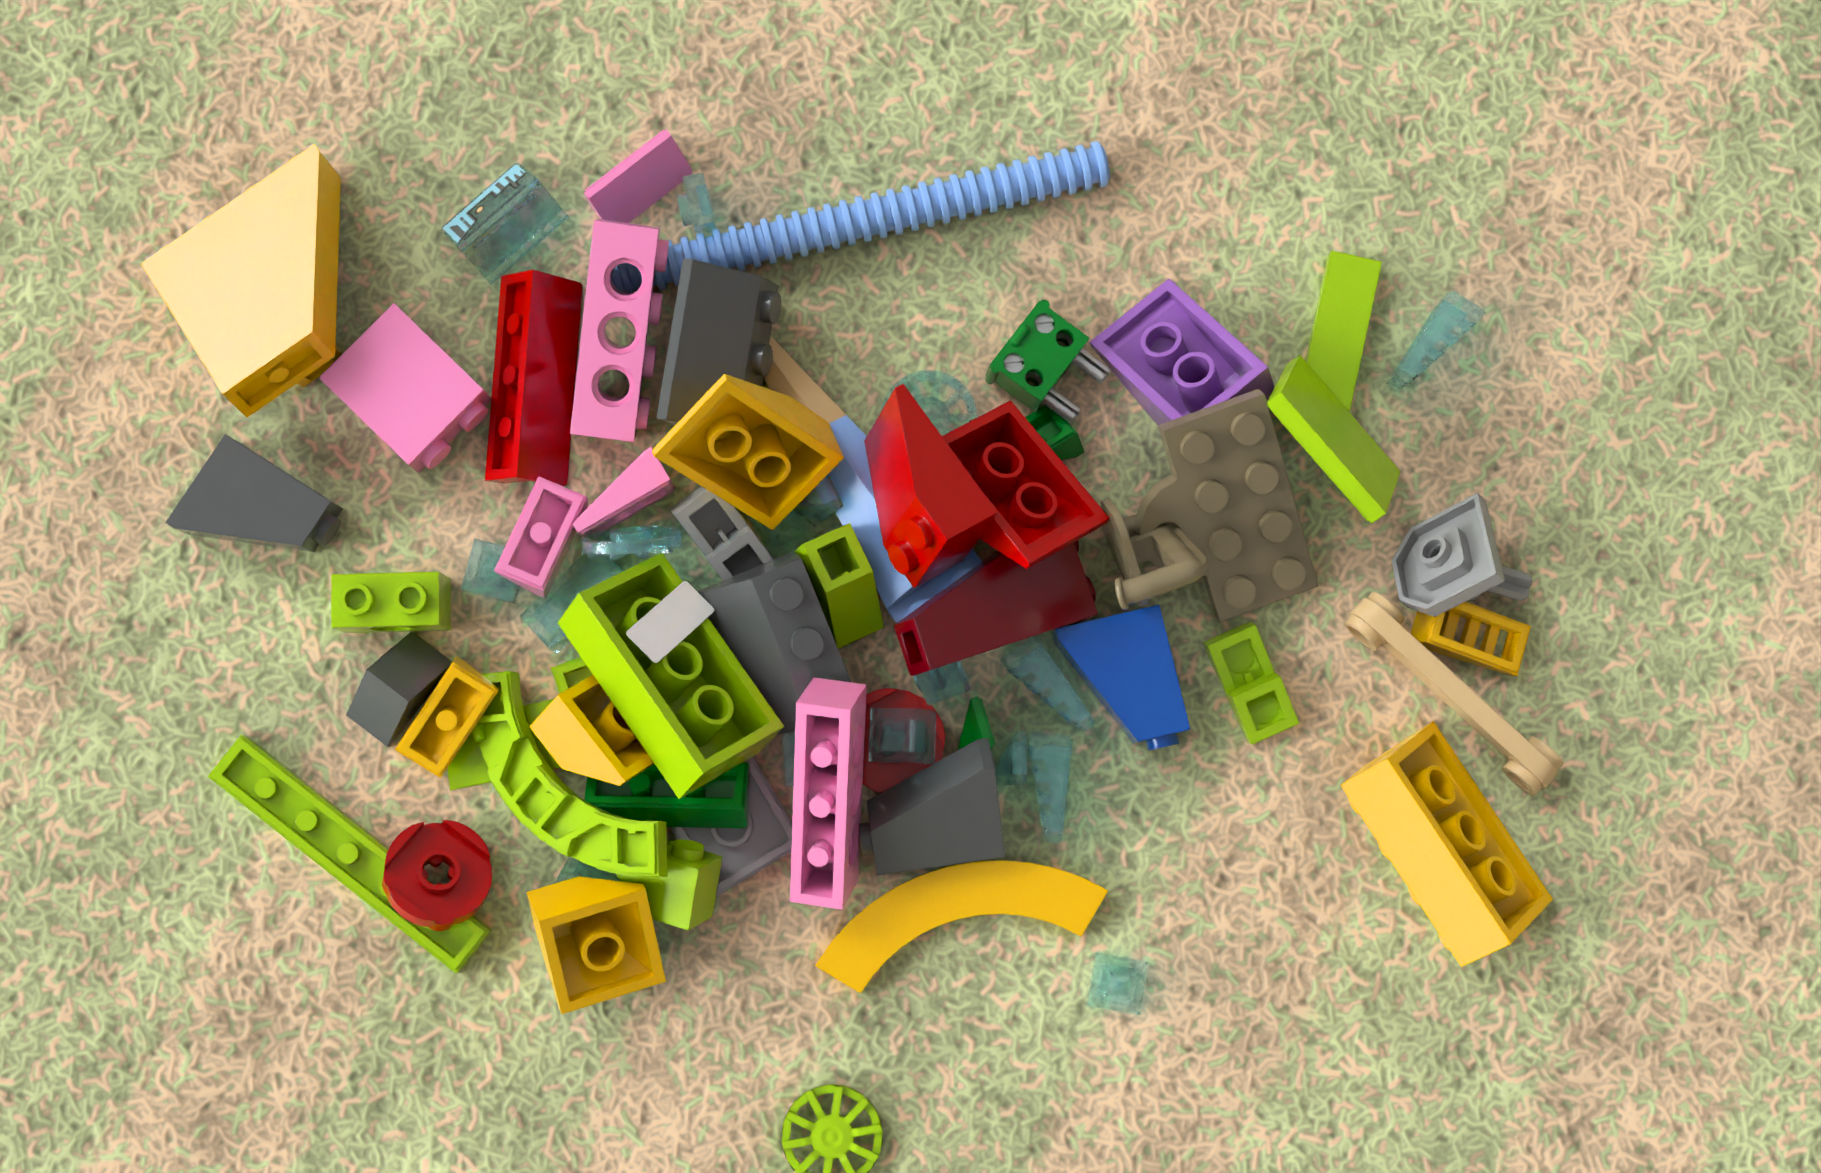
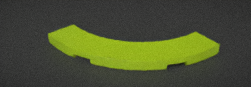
[471,671,668,877]

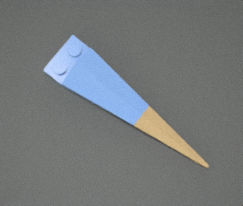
[763,336,982,623]

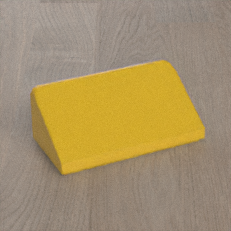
[395,656,499,778]

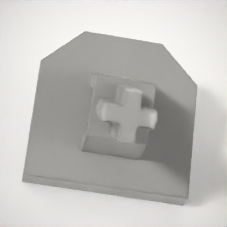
[1392,493,1532,617]

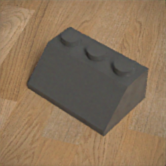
[656,258,781,425]
[697,551,851,735]

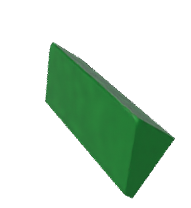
[584,762,750,829]

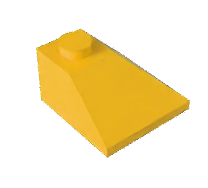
[529,675,654,786]
[526,876,666,1015]

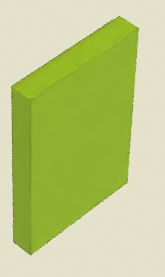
[1267,355,1401,524]

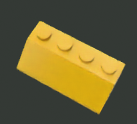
[1341,721,1553,967]

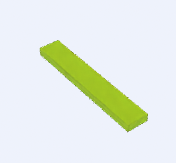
[207,734,492,974]

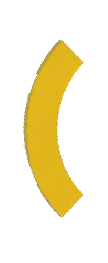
[815,860,1108,993]

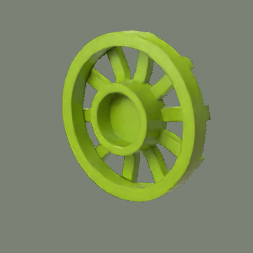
[781,1084,883,1173]

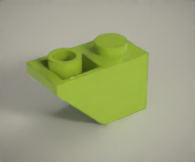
[794,523,884,649]
[616,839,723,931]

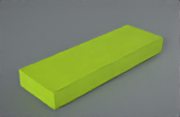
[1305,250,1382,412]

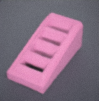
[573,447,676,541]

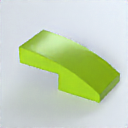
[1203,621,1299,745]

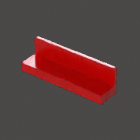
[485,269,582,486]

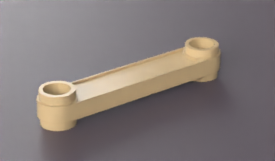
[1344,592,1564,796]

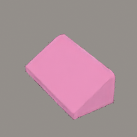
[584,129,692,223]
[494,476,588,598]

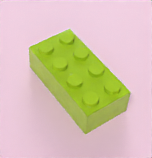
[558,553,784,799]

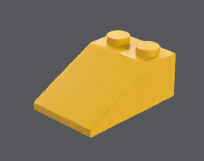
[652,374,844,530]

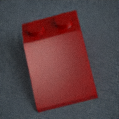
[864,384,998,588]
[942,400,1109,569]

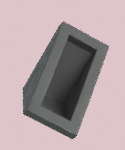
[346,631,452,747]

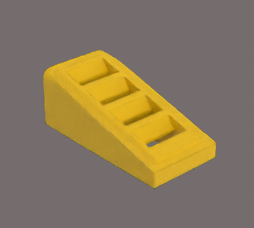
[1410,601,1531,676]

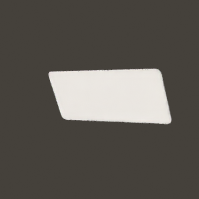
[626,581,714,663]

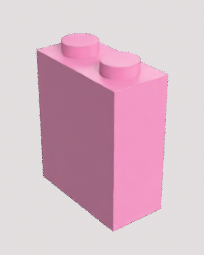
[319,303,491,473]

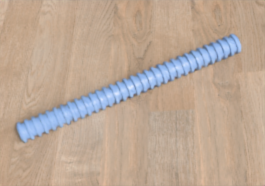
[612,141,1110,293]

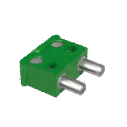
[985,300,1110,423]

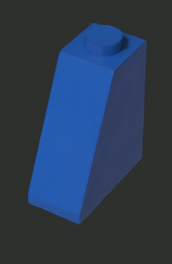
[1052,605,1190,751]

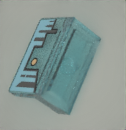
[441,163,569,285]

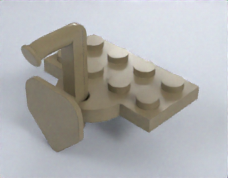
[1101,389,1318,622]

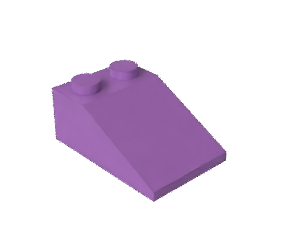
[1090,279,1274,425]

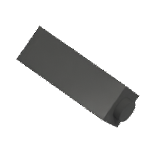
[165,434,343,552]
[859,738,1005,876]

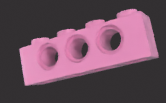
[570,219,669,442]
[790,678,867,910]

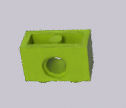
[331,571,451,633]

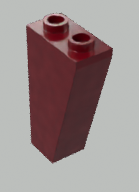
[893,540,1098,677]

